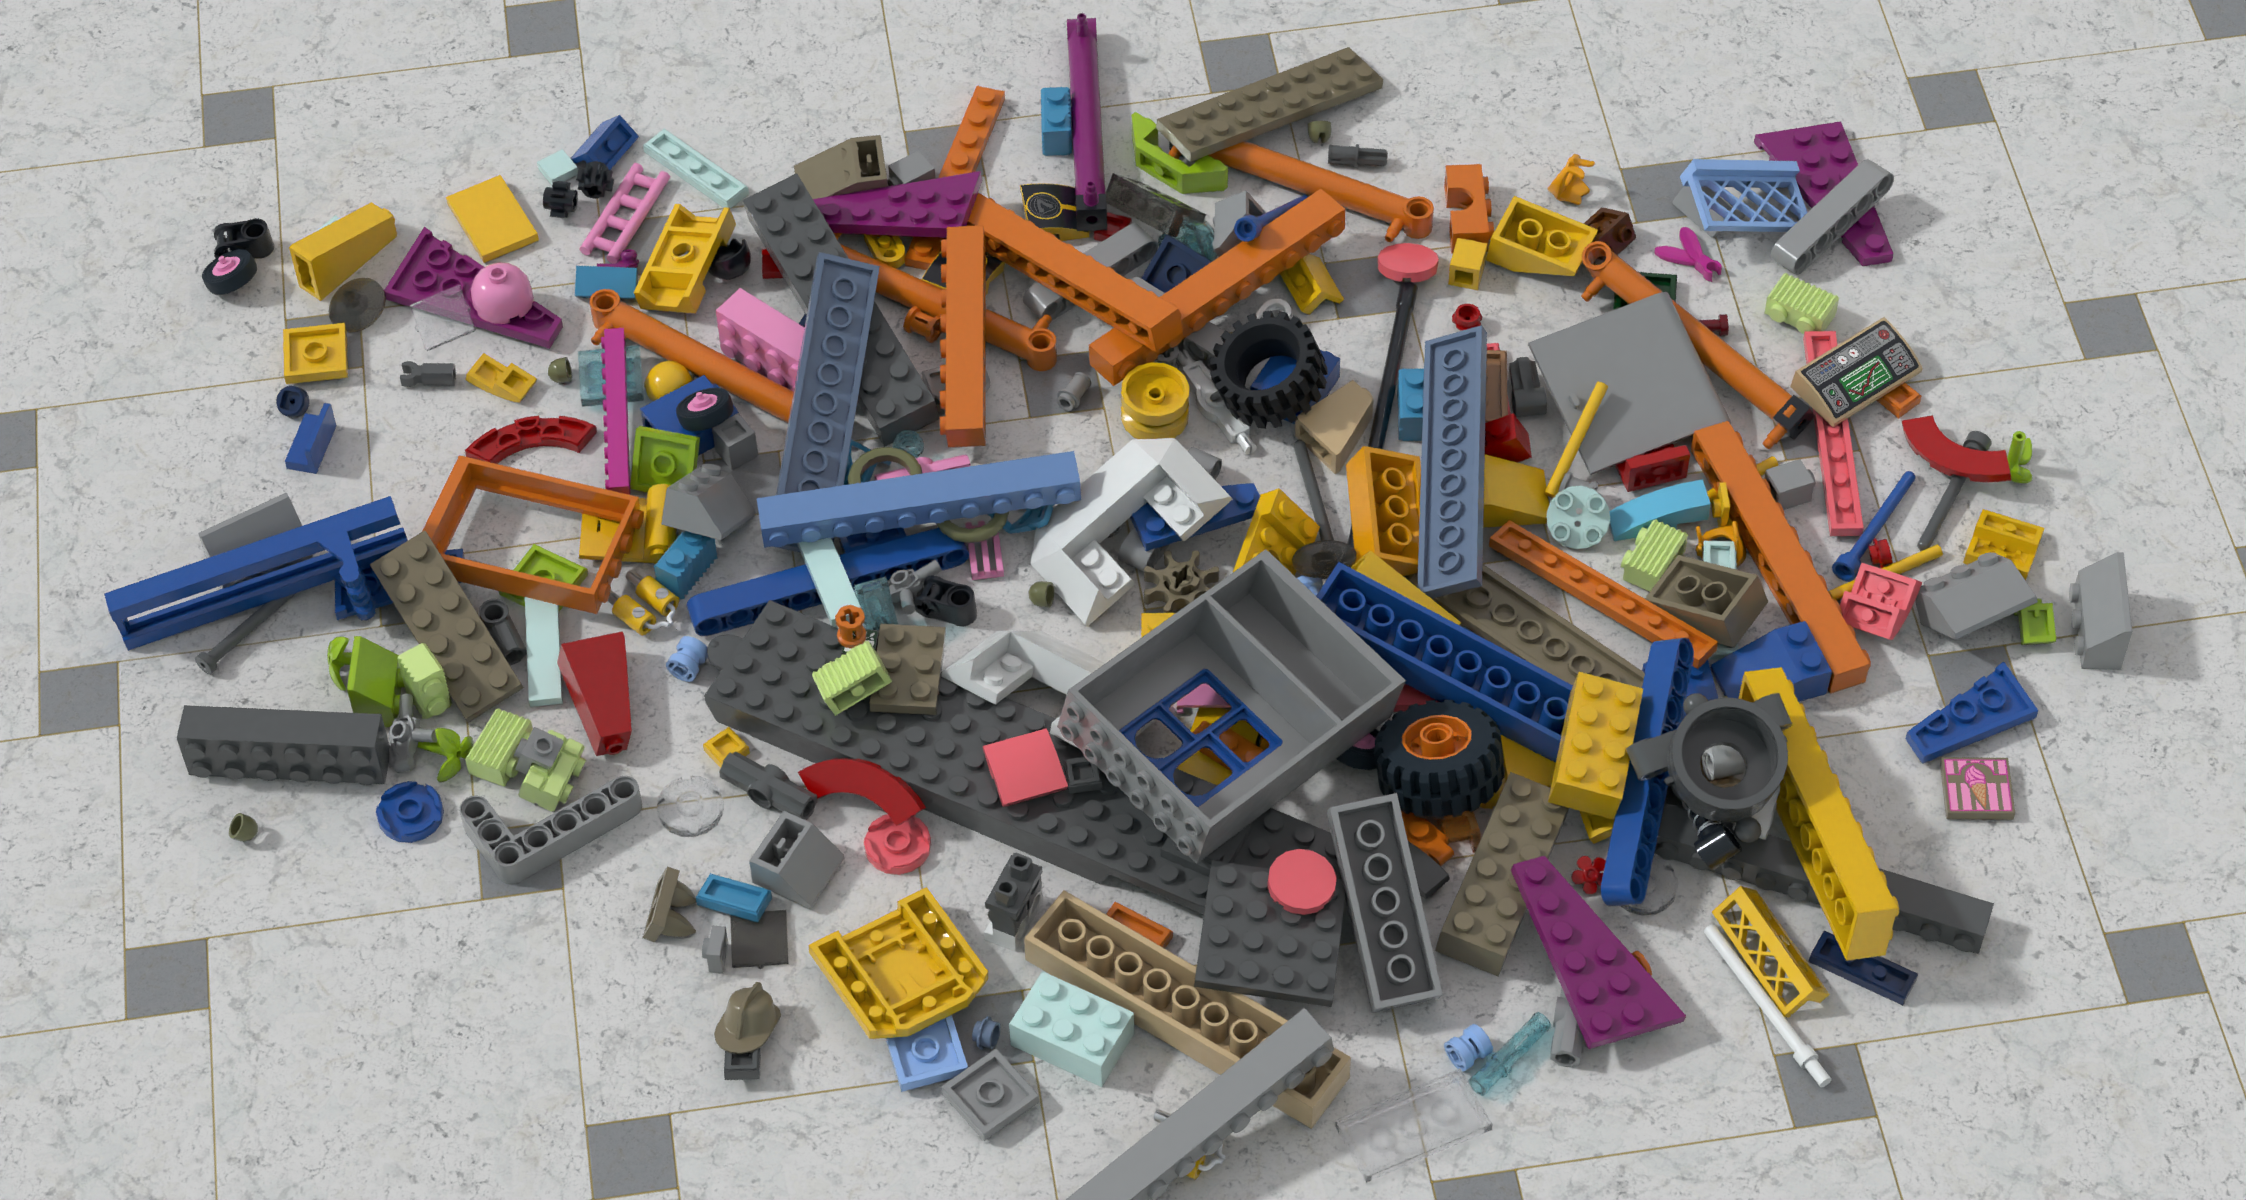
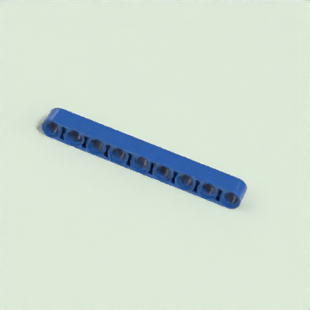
[686,527,969,636]
[1601,637,1694,906]

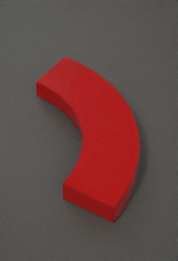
[465,415,597,464]
[1902,415,2011,482]
[798,758,926,826]

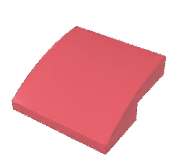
[1840,562,1922,640]
[982,728,1068,807]

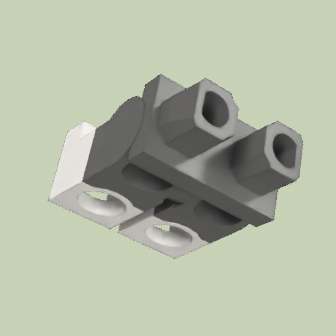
[984,853,1043,951]

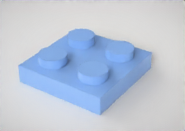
[885,1015,968,1092]

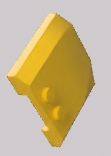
[809,887,988,1039]

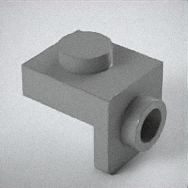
[514,727,564,775]

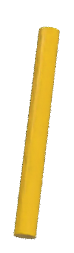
[1544,381,1608,498]
[1828,544,1943,601]

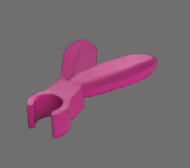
[1654,227,1722,282]

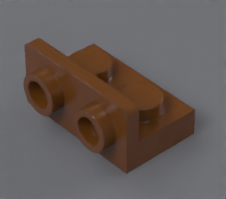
[1583,207,1636,265]

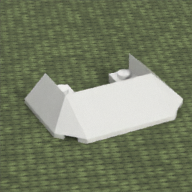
[1031,438,1233,627]
[941,631,1157,748]

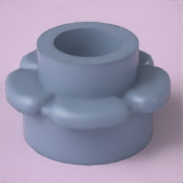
[972,1016,1001,1050]

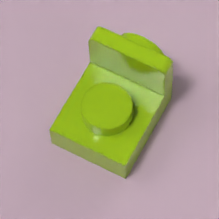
[2014,598,2056,645]

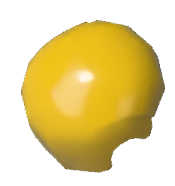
[644,361,693,401]

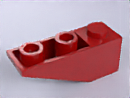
[1485,413,1532,463]

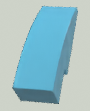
[1609,479,1711,541]

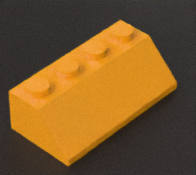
[1346,446,1421,576]

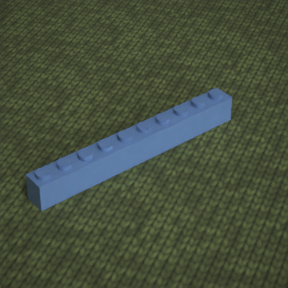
[757,451,1081,548]

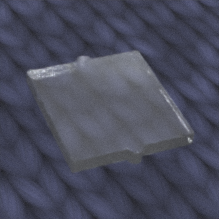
[410,285,476,351]

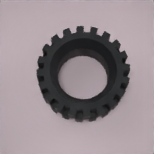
[1209,311,1328,429]

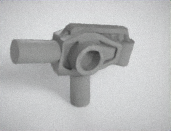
[868,560,942,615]
[389,694,437,773]

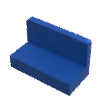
[570,115,639,170]
[285,403,337,474]

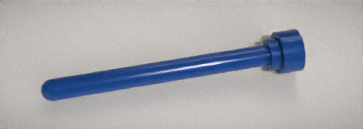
[1234,195,1309,242]
[1832,471,1916,582]

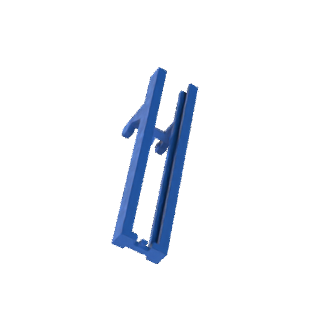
[104,496,408,651]

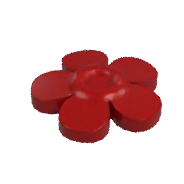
[1571,856,1606,894]

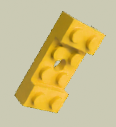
[634,204,736,314]
[1233,488,1320,576]

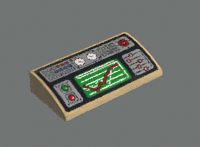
[1790,317,1923,427]

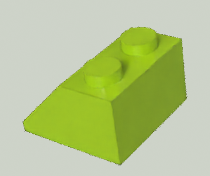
[347,636,405,727]

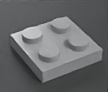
[941,1049,1039,1141]

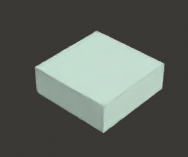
[537,149,578,185]

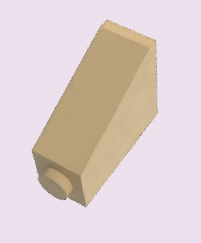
[1295,380,1374,474]

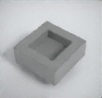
[702,925,729,974]

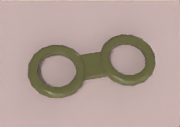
[848,447,1009,543]

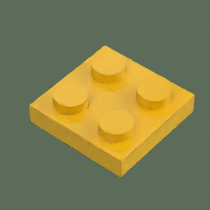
[283,323,348,384]

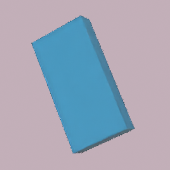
[575,266,638,300]
[696,873,772,922]

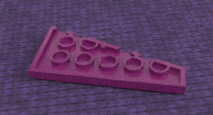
[1754,121,1893,266]
[813,171,982,238]
[383,227,563,349]
[1511,856,1686,1049]

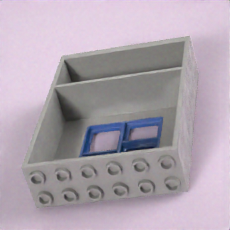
[1057,549,1406,864]

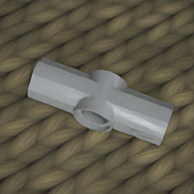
[1550,988,1584,1067]

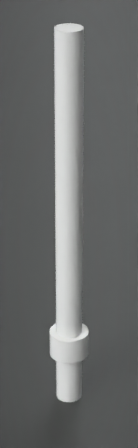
[1703,924,1831,1087]

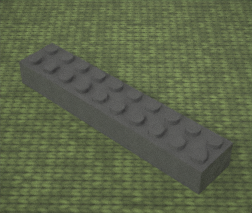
[743,173,940,447]

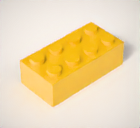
[1548,672,1643,819]

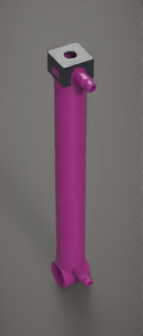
[1067,13,1107,231]

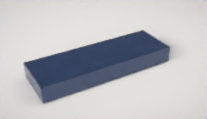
[1809,930,1918,1006]

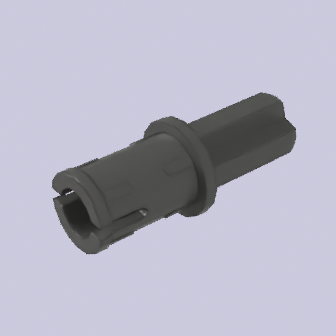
[1328,144,1388,168]

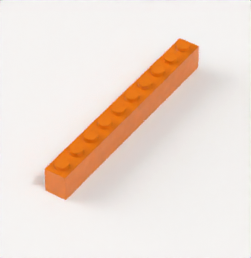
[1089,189,1345,386]
[966,193,1183,352]
[1691,421,1871,694]

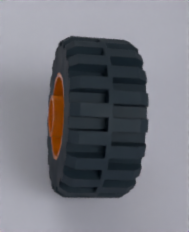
[1374,700,1505,819]

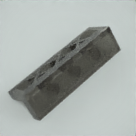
[1106,173,1206,237]

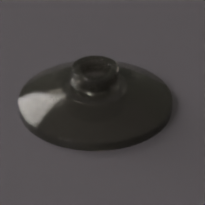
[328,278,386,332]
[1292,540,1357,579]

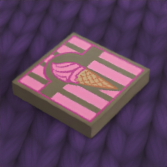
[1940,757,2015,820]

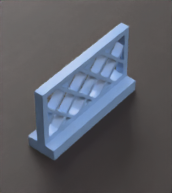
[1680,159,1807,232]

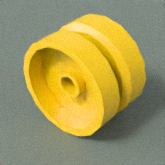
[1121,362,1189,439]

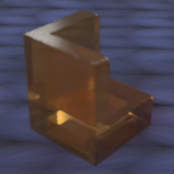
[1437,810,1481,853]

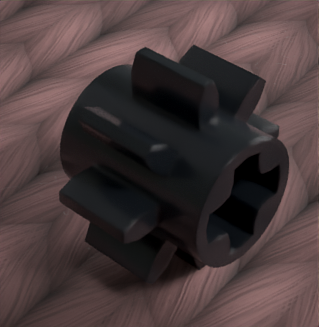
[576,161,614,199]
[543,181,578,218]

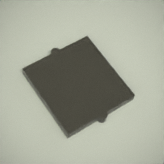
[730,910,789,969]

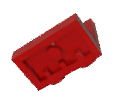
[1615,444,1690,492]

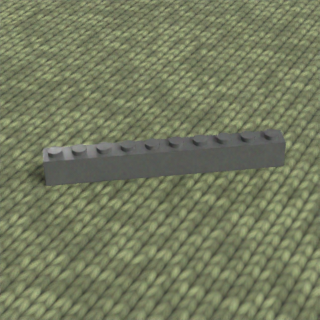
[1654,803,1994,954]

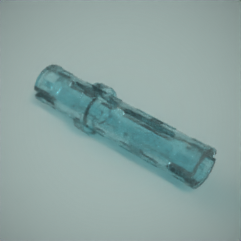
[1468,1012,1552,1096]

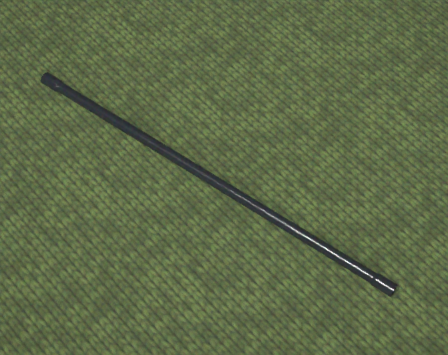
[1343,282,1418,567]

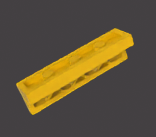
[1712,886,1830,1018]

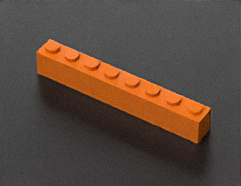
[940,225,986,447]

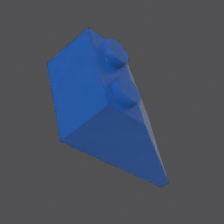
[1710,621,1832,702]

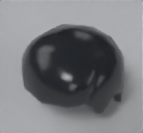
[708,239,751,280]

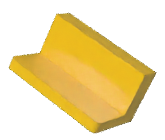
[1280,254,1344,315]

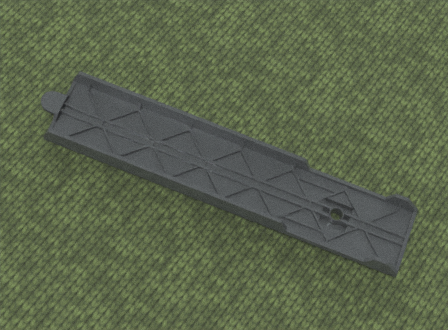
[704,600,1341,914]

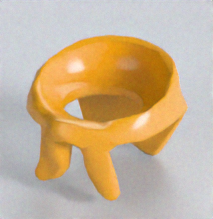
[1547,154,1595,205]
[1695,521,1747,567]

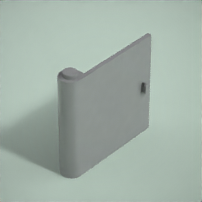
[1528,292,1731,475]

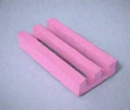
[965,521,1004,580]

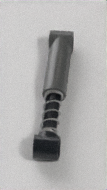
[1669,785,1742,870]

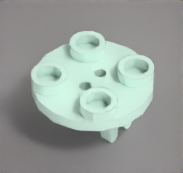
[1546,485,1610,549]

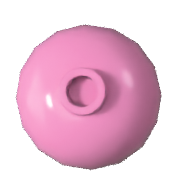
[471,262,534,324]

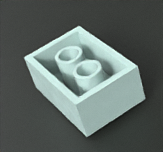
[1009,971,1134,1087]

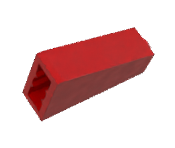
[557,631,632,756]

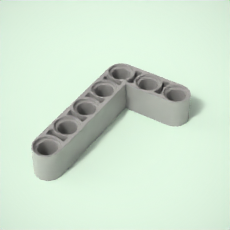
[459,776,642,884]

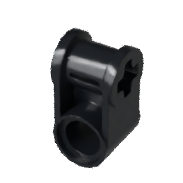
[214,218,274,258]
[914,575,977,627]

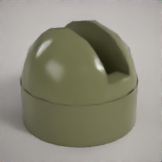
[1307,121,1331,143]
[548,357,572,383]
[1028,581,1054,607]
[229,813,258,842]

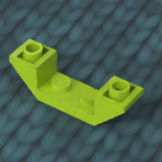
[1131,112,1228,194]

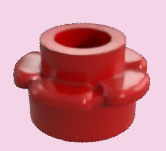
[1452,304,1482,331]
[1868,538,1893,568]

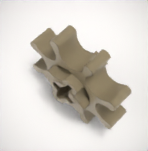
[1144,550,1219,613]

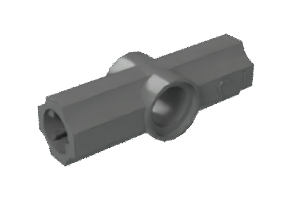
[719,751,818,820]

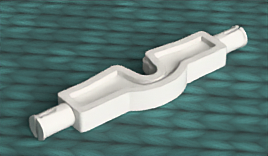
[1177,350,1257,455]

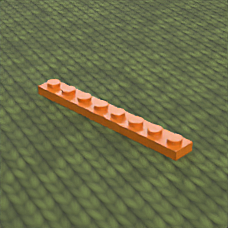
[905,86,1005,270]
[1489,520,1718,669]

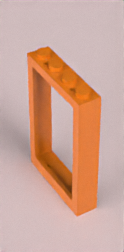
[422,455,644,614]

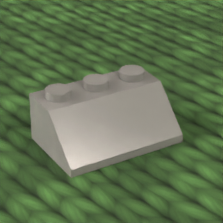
[661,464,755,540]
[198,493,313,589]
[1915,552,2038,640]
[2069,552,2132,670]

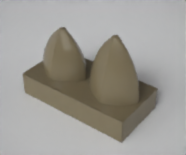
[642,866,696,942]

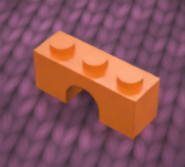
[1444,164,1494,254]

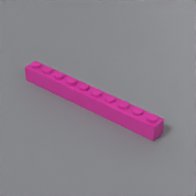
[601,328,631,495]

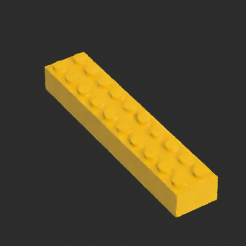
[1738,667,1899,961]

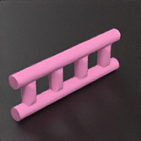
[579,163,670,264]

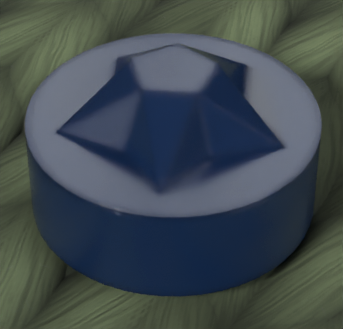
[276,386,309,417]

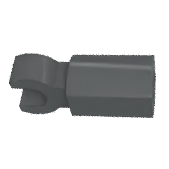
[400,361,456,387]

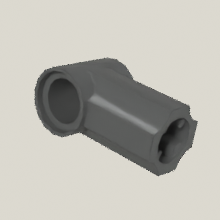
[1509,357,1547,417]
[479,599,527,666]

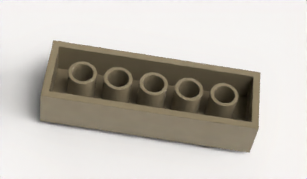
[1435,772,1569,977]

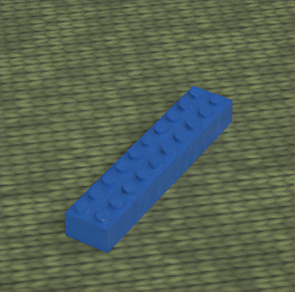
[1316,562,1573,763]

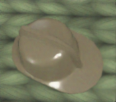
[714,982,781,1054]

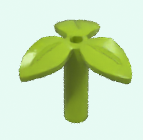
[2007,431,2032,483]
[327,637,352,691]
[417,728,473,782]

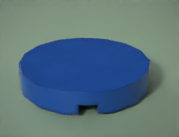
[376,781,444,843]

